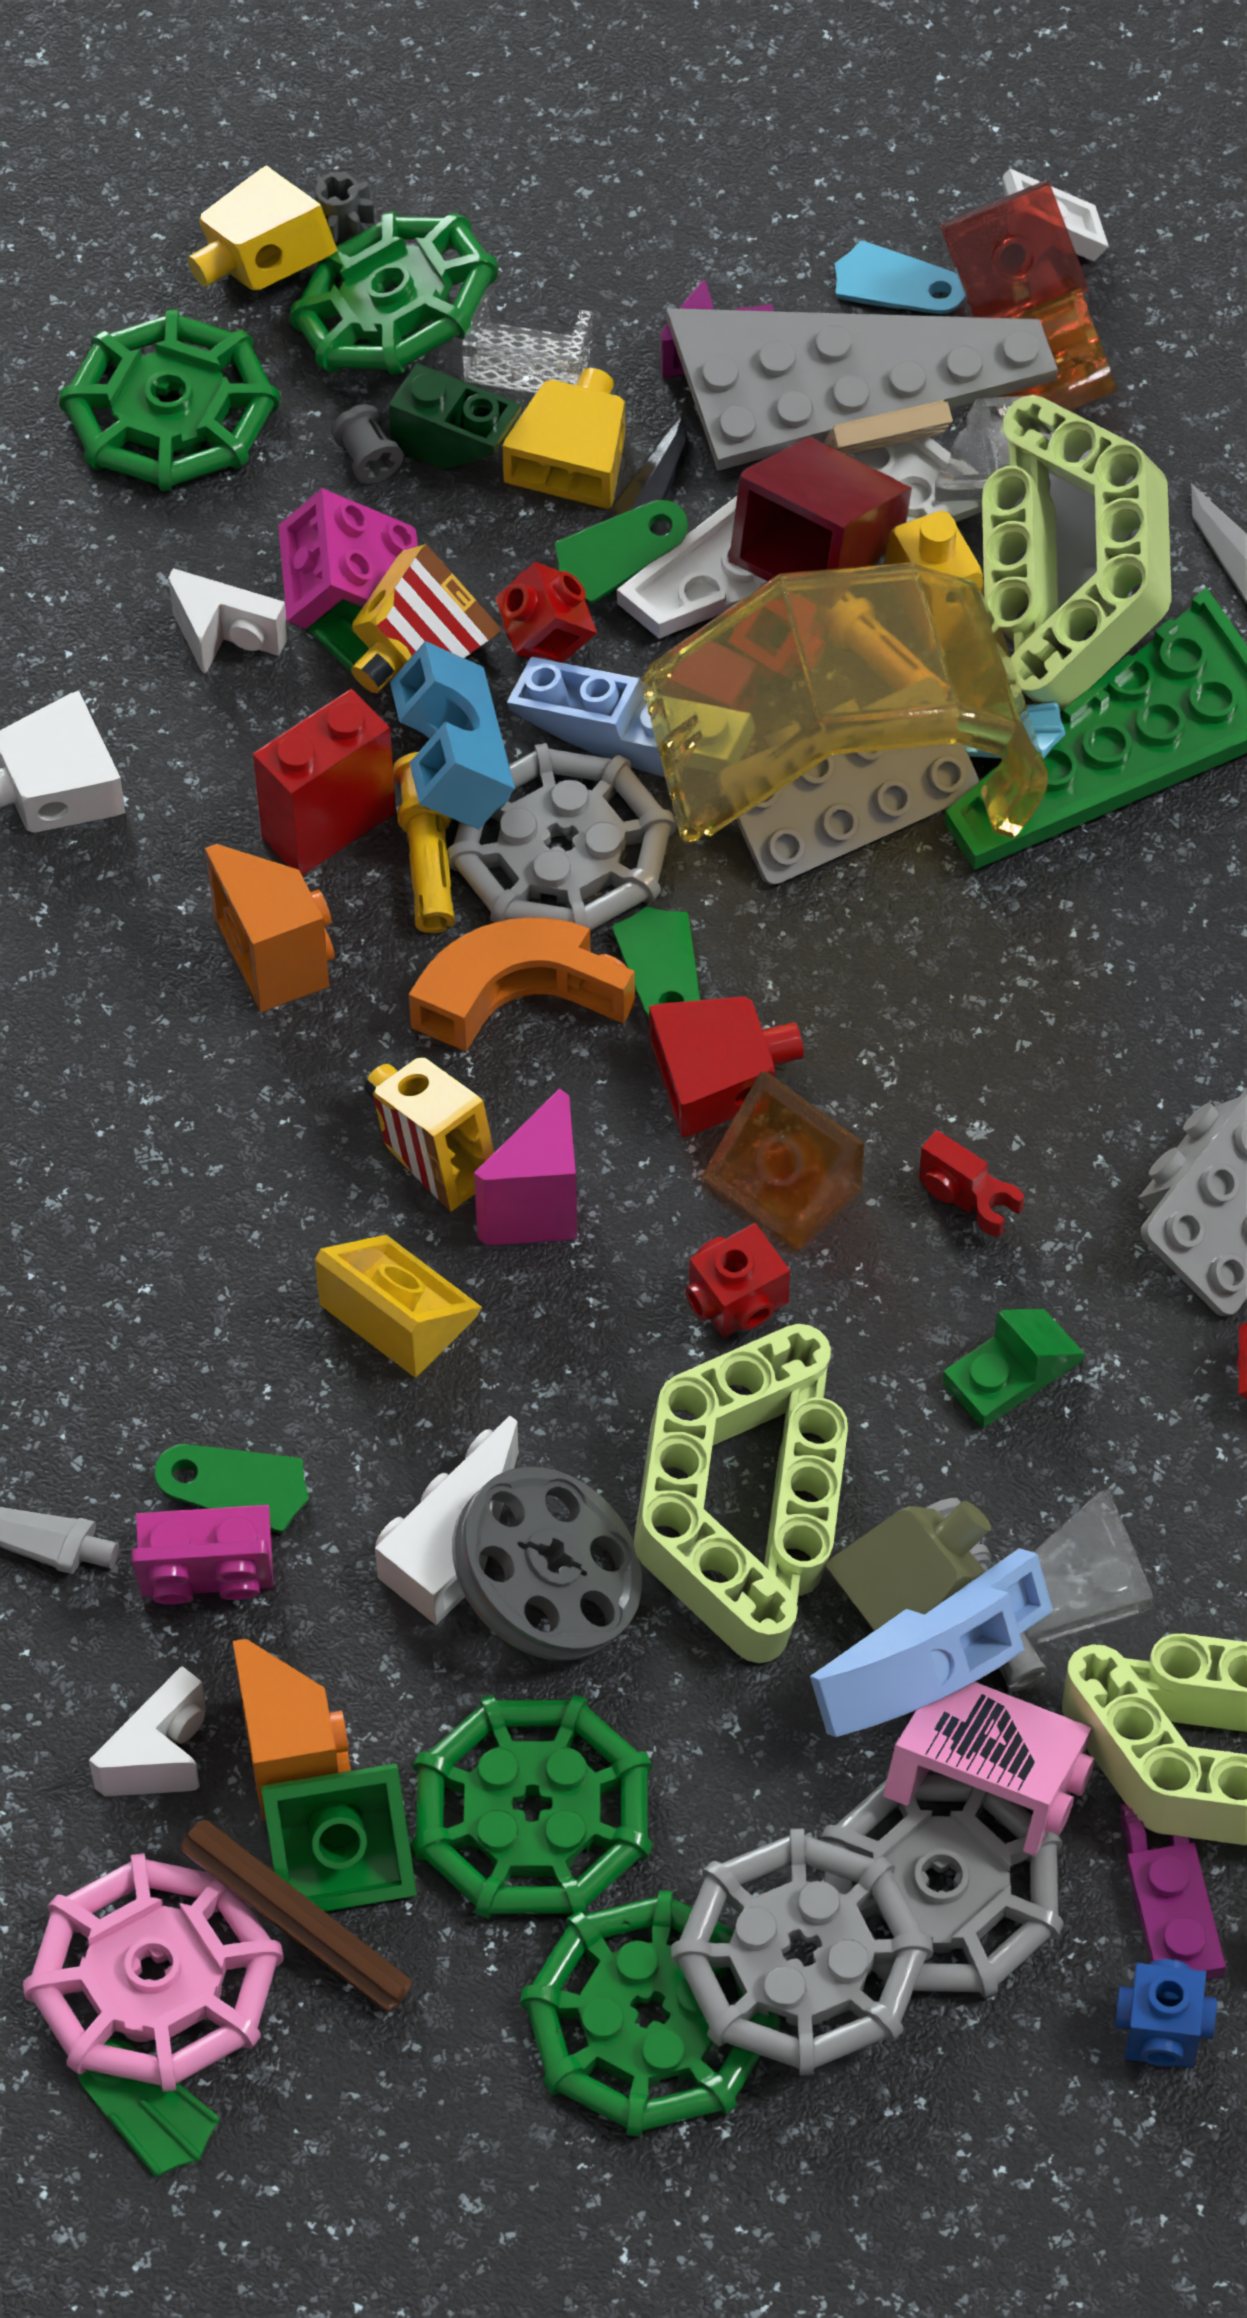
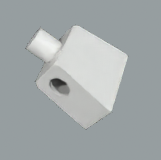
[0,691,125,833]

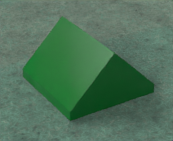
[261,1763,417,1911]

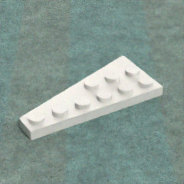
[617,437,986,638]

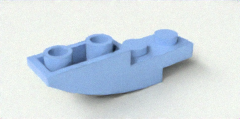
[507,657,759,782]
[810,1548,1053,1737]

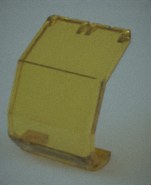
[641,562,1048,842]

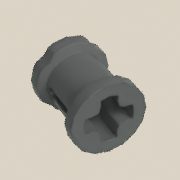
[330,404,403,484]

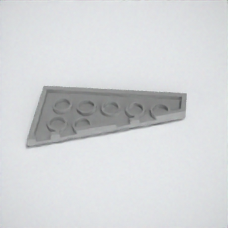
[666,308,1058,471]

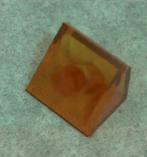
[701,1071,864,1250]

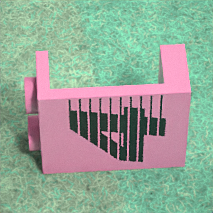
[883,1682,1095,1856]

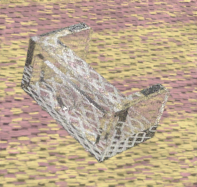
[462,294,593,393]

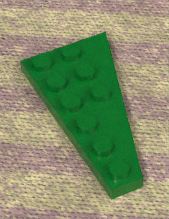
[945,587,1247,870]

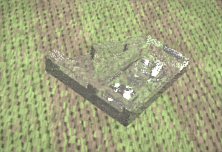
[934,396,1051,502]
[1024,1489,1154,1645]

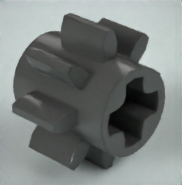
[305,171,375,243]

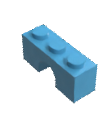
[390,641,515,830]

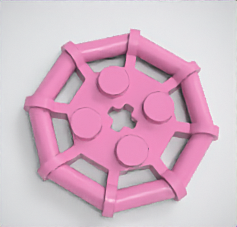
[23,1853,284,2092]

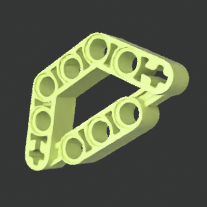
[982,395,1171,711]
[634,1324,848,1663]
[1062,1634,1247,1845]

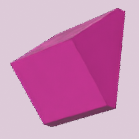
[474,1088,578,1246]

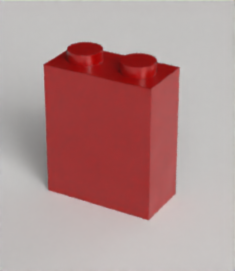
[253,688,396,875]

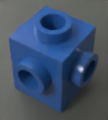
[1115,1959,1217,2068]

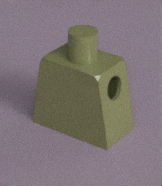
[825,1501,991,1630]

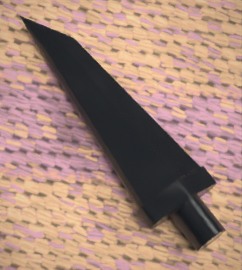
[600,415,688,533]

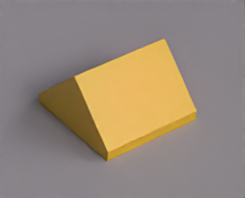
[315,1235,482,1378]

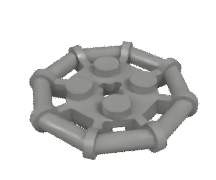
[447,743,676,931]
[819,1771,1064,1998]
[671,1829,933,2075]

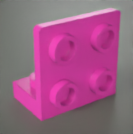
[278,488,418,629]
[132,1505,274,1604]

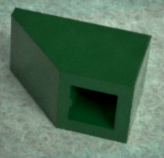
[389,363,522,470]

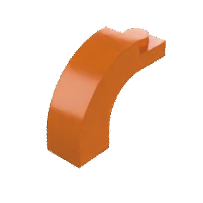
[409,917,635,1052]

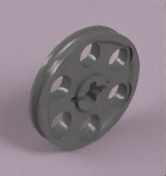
[452,1467,642,1661]

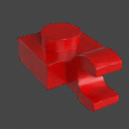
[919,1130,1024,1237]

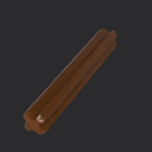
[181,1820,413,2012]

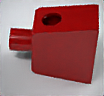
[649,997,804,1138]

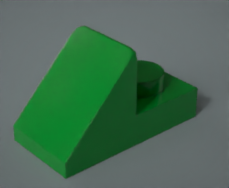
[942,1309,1085,1429]

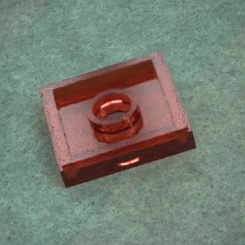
[938,180,1089,319]

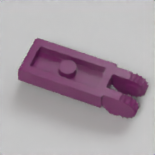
[1120,1804,1226,1980]

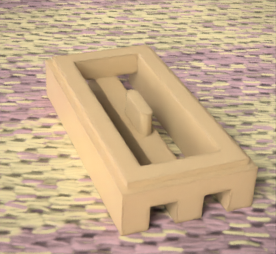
[824,400,953,456]

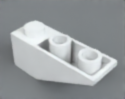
[375,1416,519,1625]

